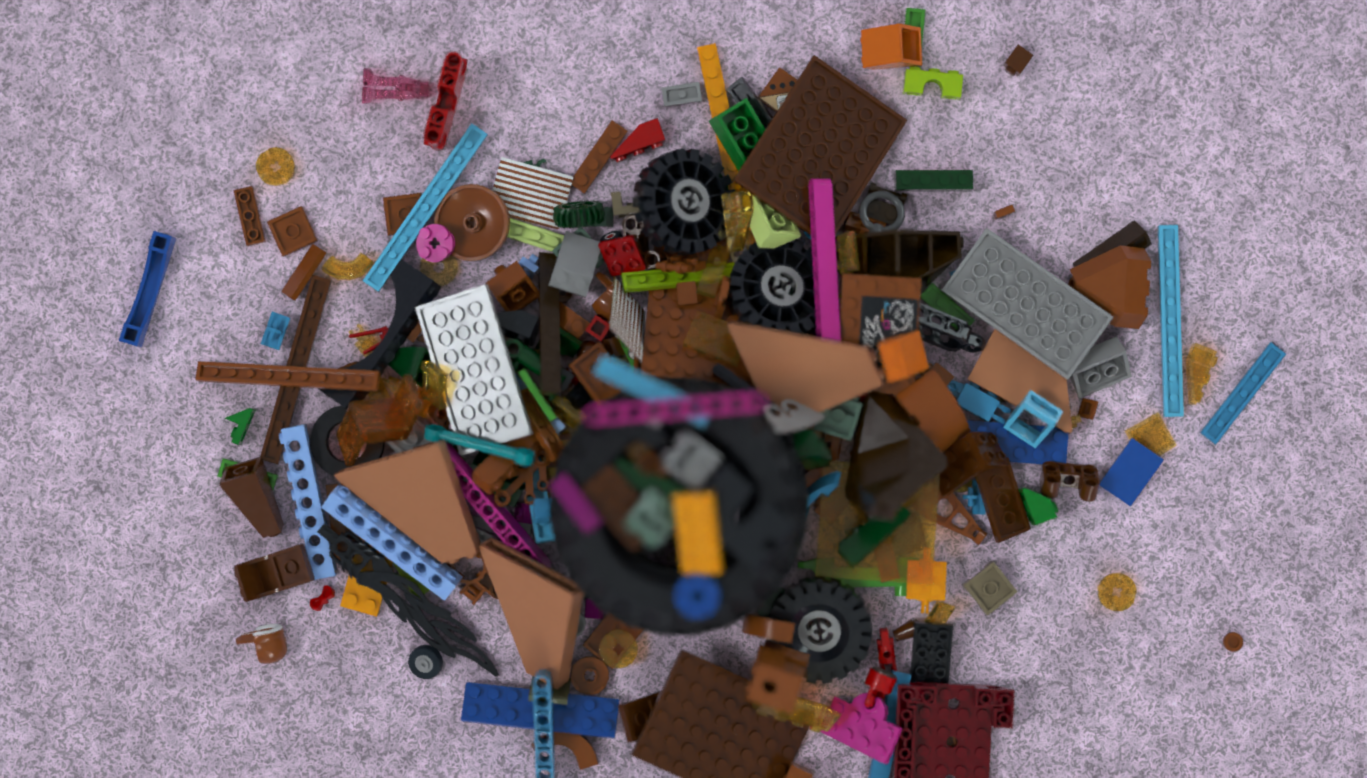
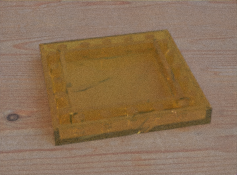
[815,460,940,585]

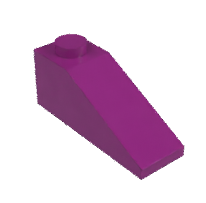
[549,473,603,534]

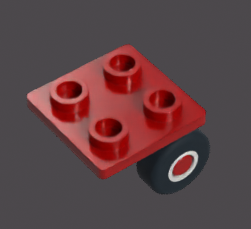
[598,231,646,276]

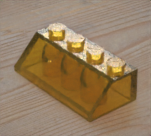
[752,696,841,733]

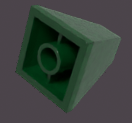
[388,347,435,390]

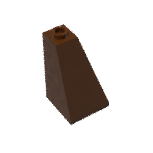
[219,457,284,538]

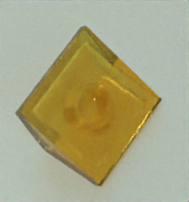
[1124,412,1177,456]

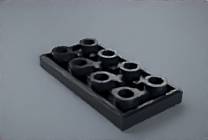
[910,621,953,683]

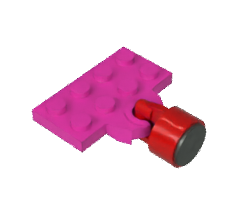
[820,666,902,764]

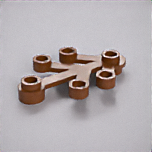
[495,449,551,507]

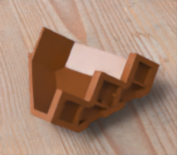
[1067,245,1151,329]

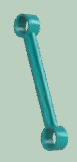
[424,424,535,466]

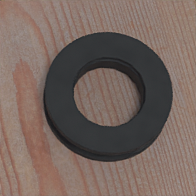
[310,406,385,476]

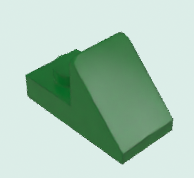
[225,408,256,445]

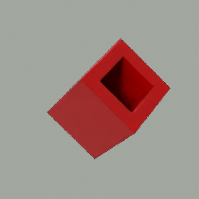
[585,315,610,341]

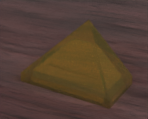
[923,601,955,623]

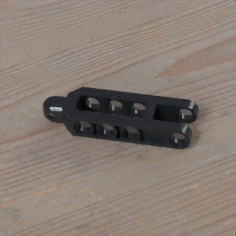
[918,303,985,353]

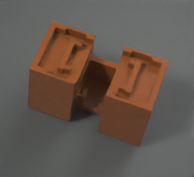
[745,640,810,714]

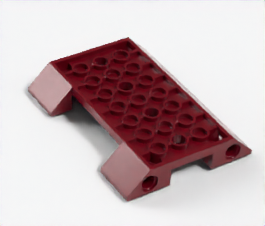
[893,682,1015,778]

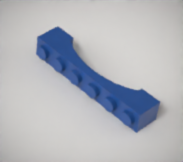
[119,231,177,348]

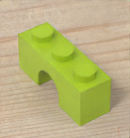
[902,66,963,100]

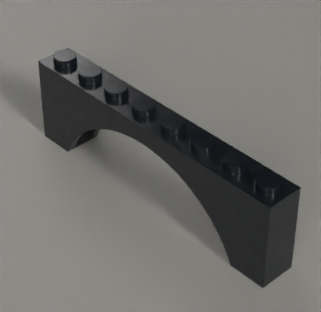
[317,259,441,413]

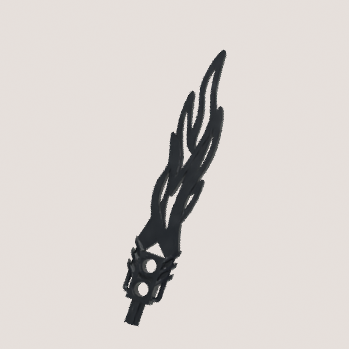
[317,523,498,677]

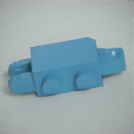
[947,380,1012,424]

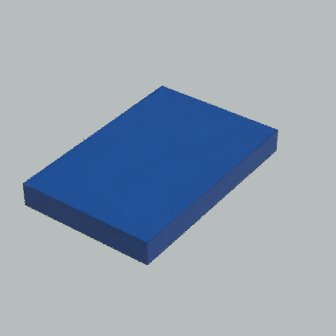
[1099,438,1164,506]

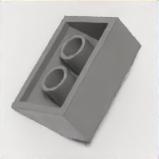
[1070,336,1132,399]

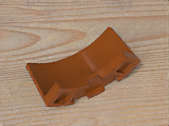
[896,370,970,452]

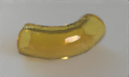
[322,252,374,281]

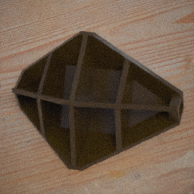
[835,229,964,292]
[845,391,947,522]

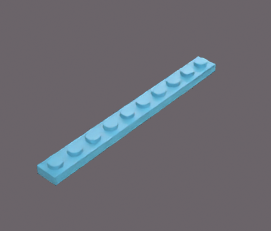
[363,123,488,292]
[1158,225,1184,417]

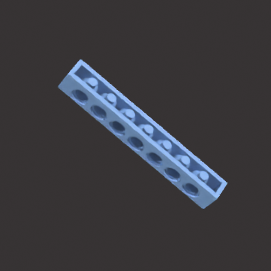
[279,424,338,580]
[321,483,463,601]

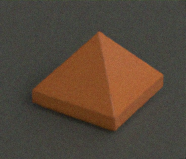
[1077,398,1098,420]

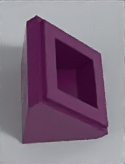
[584,598,604,619]

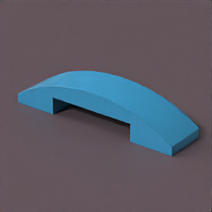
[807,471,841,513]

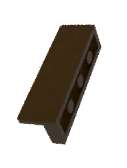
[1073,221,1152,267]

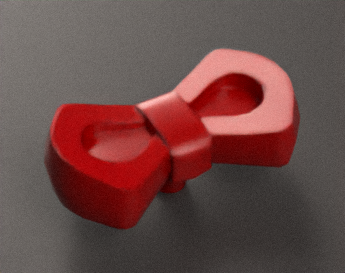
[310,585,335,611]

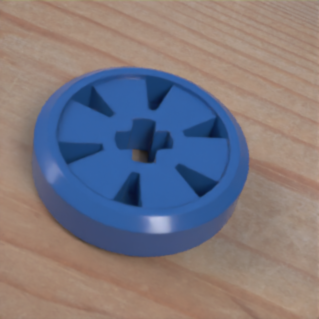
[675,573,720,618]

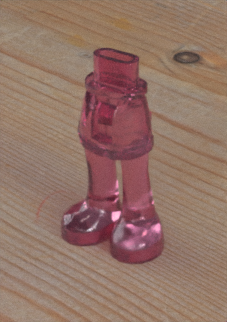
[362,68,429,104]

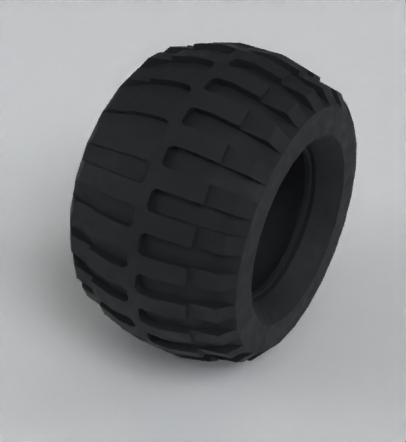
[550,377,808,636]

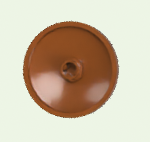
[434,184,510,261]

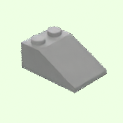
[548,231,600,298]

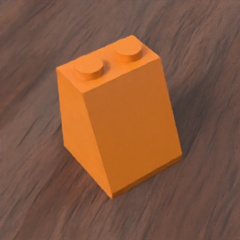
[860,23,922,70]
[878,330,929,382]

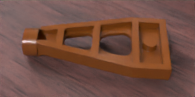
[910,478,988,545]

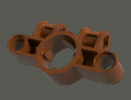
[445,551,498,605]

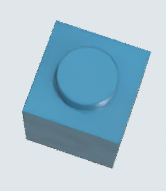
[533,498,551,524]

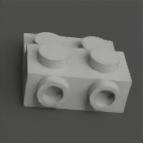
[662,431,721,489]

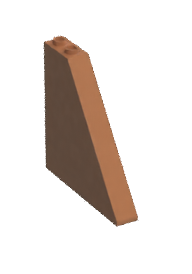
[727,321,886,416]
[967,329,1072,435]
[334,440,481,564]
[479,537,583,689]

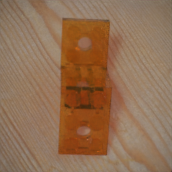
[336,375,423,466]

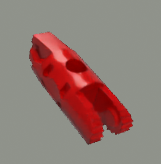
[876,627,897,671]

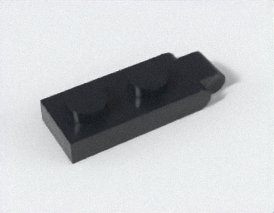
[612,412,669,449]

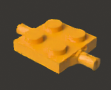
[906,547,947,614]

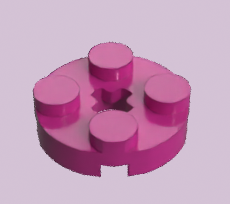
[416,224,455,263]

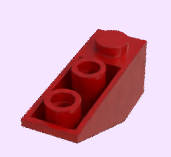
[610,118,666,163]

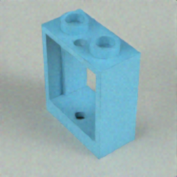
[1003,390,1063,449]

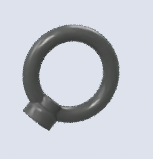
[859,191,905,232]

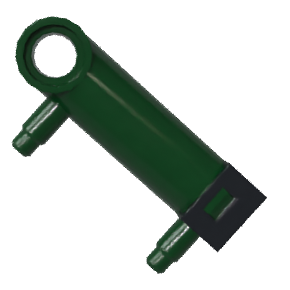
[506,339,575,402]

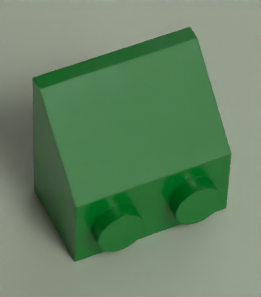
[1018,487,1058,526]

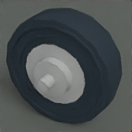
[408,645,443,679]

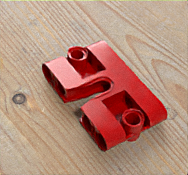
[424,52,468,151]

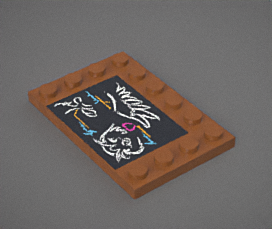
[840,273,921,394]

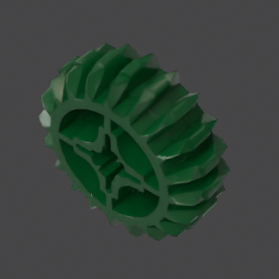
[553,200,605,229]

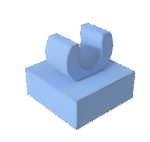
[519,254,539,279]

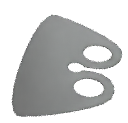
[764,400,825,433]

